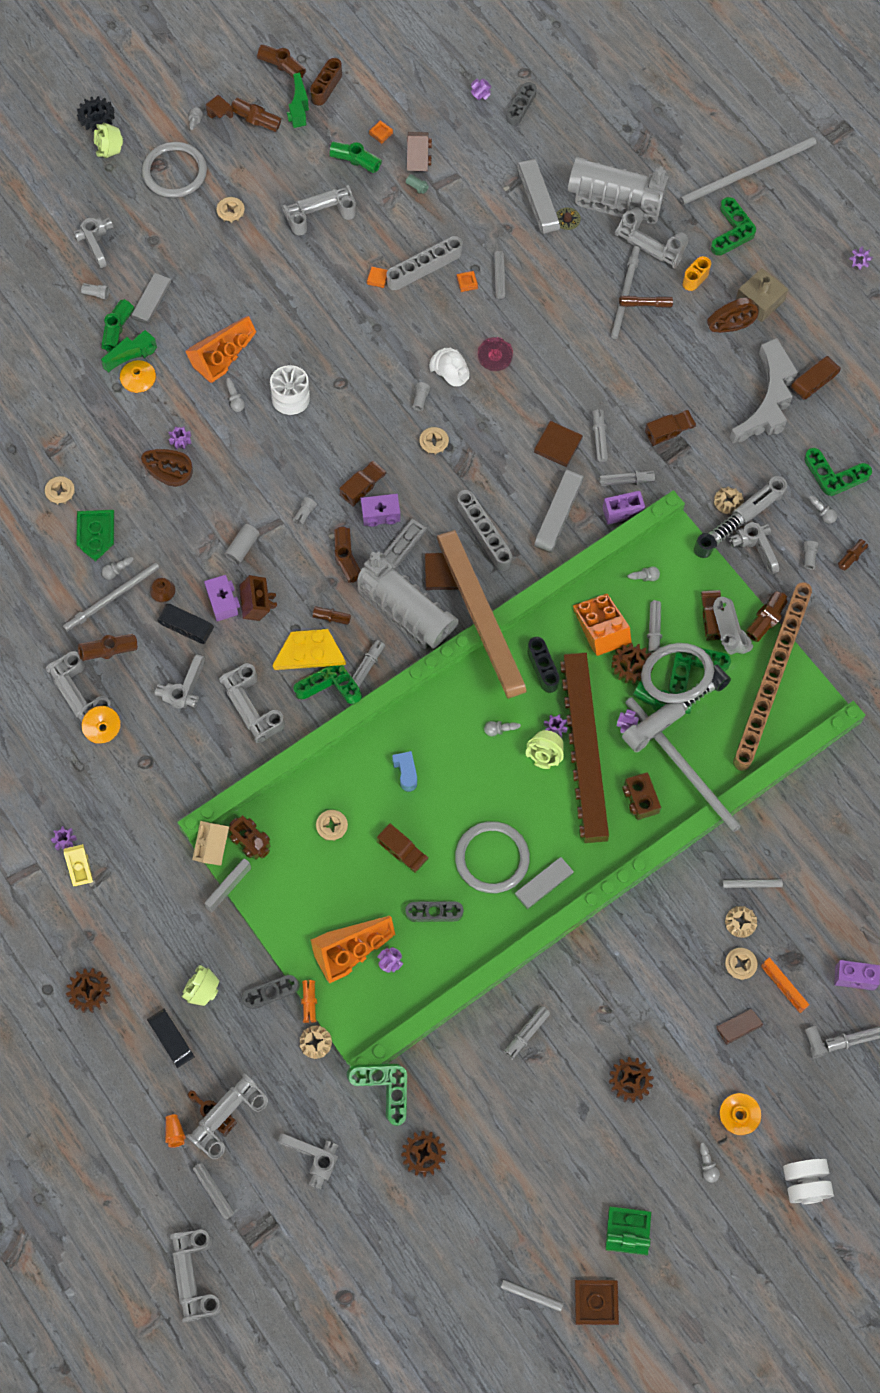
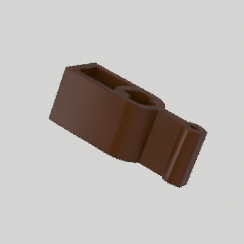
[645,410,696,446]
[339,460,386,507]
[701,590,724,641]
[377,823,428,873]
[188,1090,237,1137]

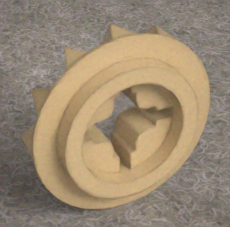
[217,197,245,223]
[420,427,449,455]
[45,477,75,505]
[714,486,744,514]
[316,810,348,841]
[725,906,757,938]
[725,948,758,980]
[299,1026,332,1059]

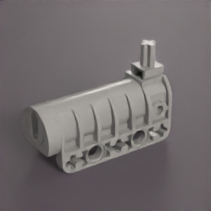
[568,157,669,225]
[357,552,458,649]

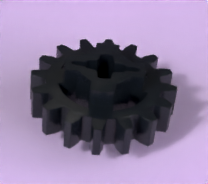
[77,96,115,132]

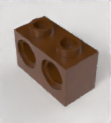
[622,772,661,820]

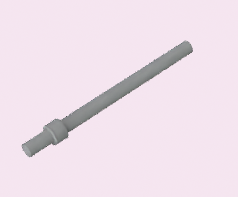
[611,246,640,339]
[63,562,160,632]

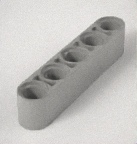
[517,159,560,234]
[387,236,463,290]
[534,470,584,553]
[457,490,512,571]

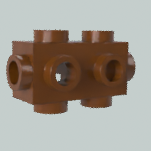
[228,815,271,860]

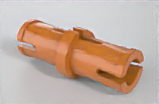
[301,980,317,1023]

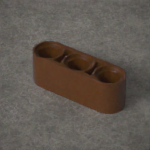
[310,58,342,106]
[791,356,841,400]

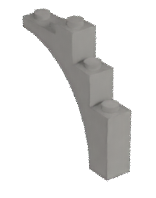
[730,338,798,443]

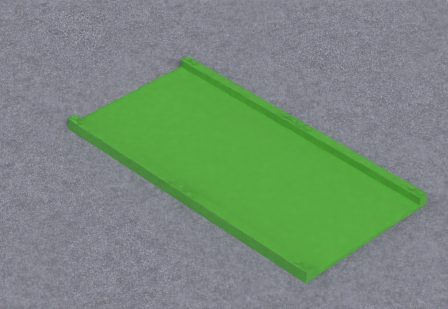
[177,490,866,1078]

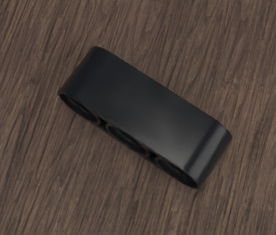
[157,603,214,644]
[527,637,560,693]
[147,1008,195,1069]

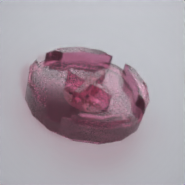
[478,337,513,371]

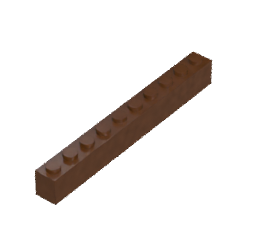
[560,652,609,843]

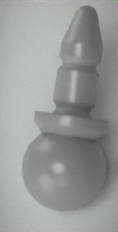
[189,108,203,130]
[227,378,245,412]
[810,495,837,524]
[102,557,134,580]
[627,566,660,581]
[484,721,521,736]
[700,1143,720,1183]

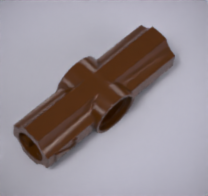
[78,633,138,661]

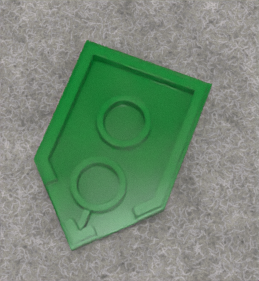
[76,510,114,562]

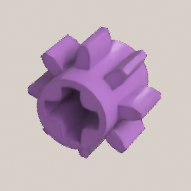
[471,78,491,100]
[849,246,873,270]
[169,426,191,450]
[617,709,639,733]
[544,715,568,738]
[51,826,77,850]
[377,947,403,973]

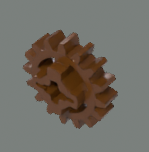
[611,643,653,685]
[66,968,111,1013]
[608,1057,654,1103]
[401,1131,446,1178]

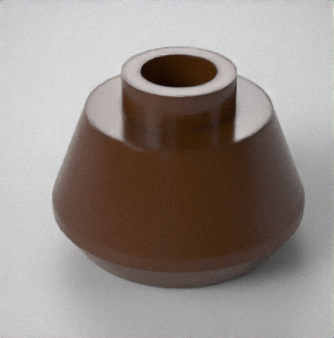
[150,578,176,602]

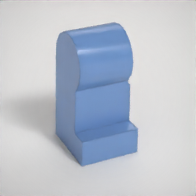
[392,751,417,792]

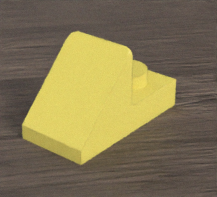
[64,844,93,887]

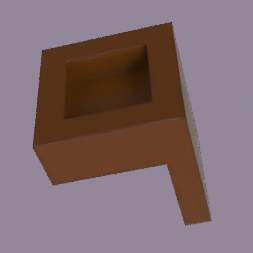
[206,95,233,119]

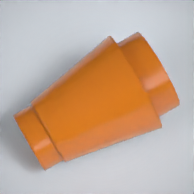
[165,1114,186,1148]

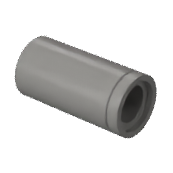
[224,524,260,565]

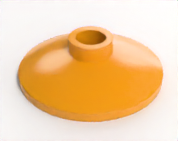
[120,360,156,393]
[81,706,120,744]
[720,1093,761,1135]

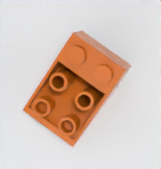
[573,594,632,656]

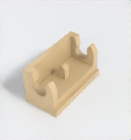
[192,821,229,866]

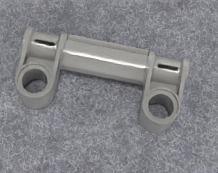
[282,185,356,236]
[615,207,688,269]
[46,651,114,722]
[219,663,285,743]
[186,1073,268,1159]
[170,1229,222,1323]

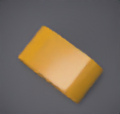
[682,256,711,291]

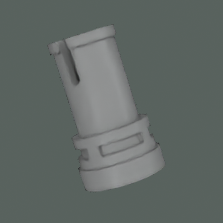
[81,283,109,300]
[412,382,431,411]
[293,497,317,526]
[803,541,819,570]
[805,1026,829,1058]

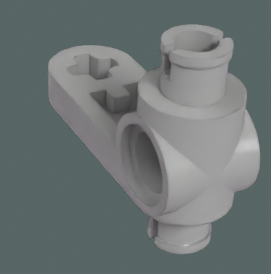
[73,217,113,269]
[729,522,779,575]
[713,597,753,655]
[155,654,205,709]
[277,1134,338,1190]

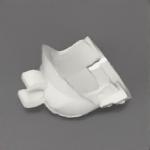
[429,348,469,386]

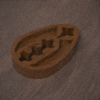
[707,298,759,333]
[141,449,193,487]

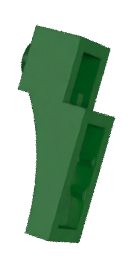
[286,73,309,128]
[101,330,157,373]

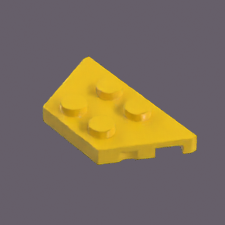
[273,629,346,670]

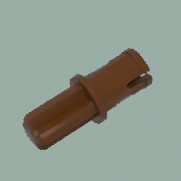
[838,539,868,571]
[313,606,351,625]

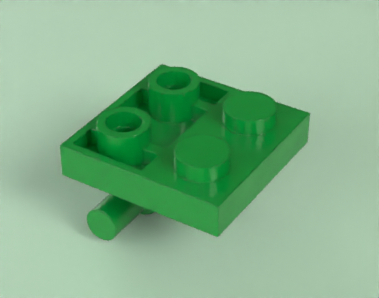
[605,1207,651,1256]

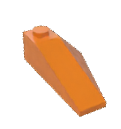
[185,316,256,383]
[310,916,395,983]

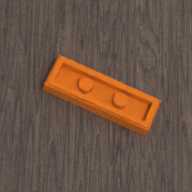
[761,957,809,1013]

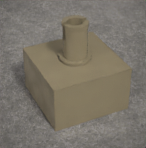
[736,268,789,322]

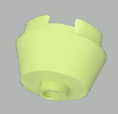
[94,123,123,158]
[526,730,563,769]
[181,965,219,1006]

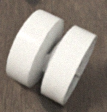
[270,365,310,415]
[783,1159,834,1204]

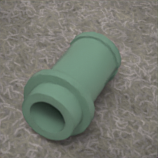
[406,174,429,194]

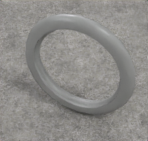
[142,142,207,198]
[641,643,714,703]
[455,821,530,893]

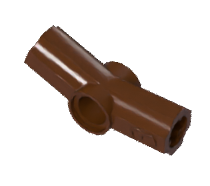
[257,44,306,79]
[231,97,282,132]
[334,527,361,583]
[745,591,788,642]

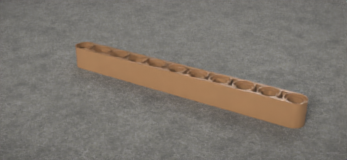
[437,530,527,699]
[733,582,812,771]

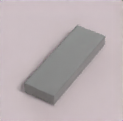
[132,273,171,324]
[383,519,427,568]
[515,857,574,910]
[205,859,251,913]

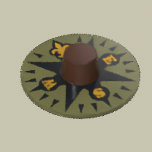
[556,207,581,230]

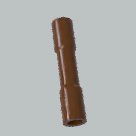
[619,295,673,308]

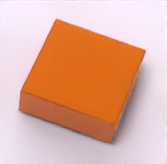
[369,120,393,144]
[367,267,388,288]
[457,271,478,292]

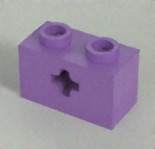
[602,491,645,525]
[361,494,400,527]
[204,575,240,621]
[834,960,880,991]

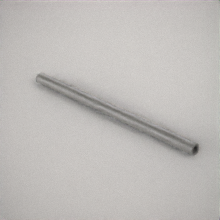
[680,137,817,205]
[625,697,741,832]

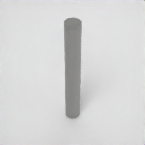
[722,879,783,888]
[501,1280,564,1312]

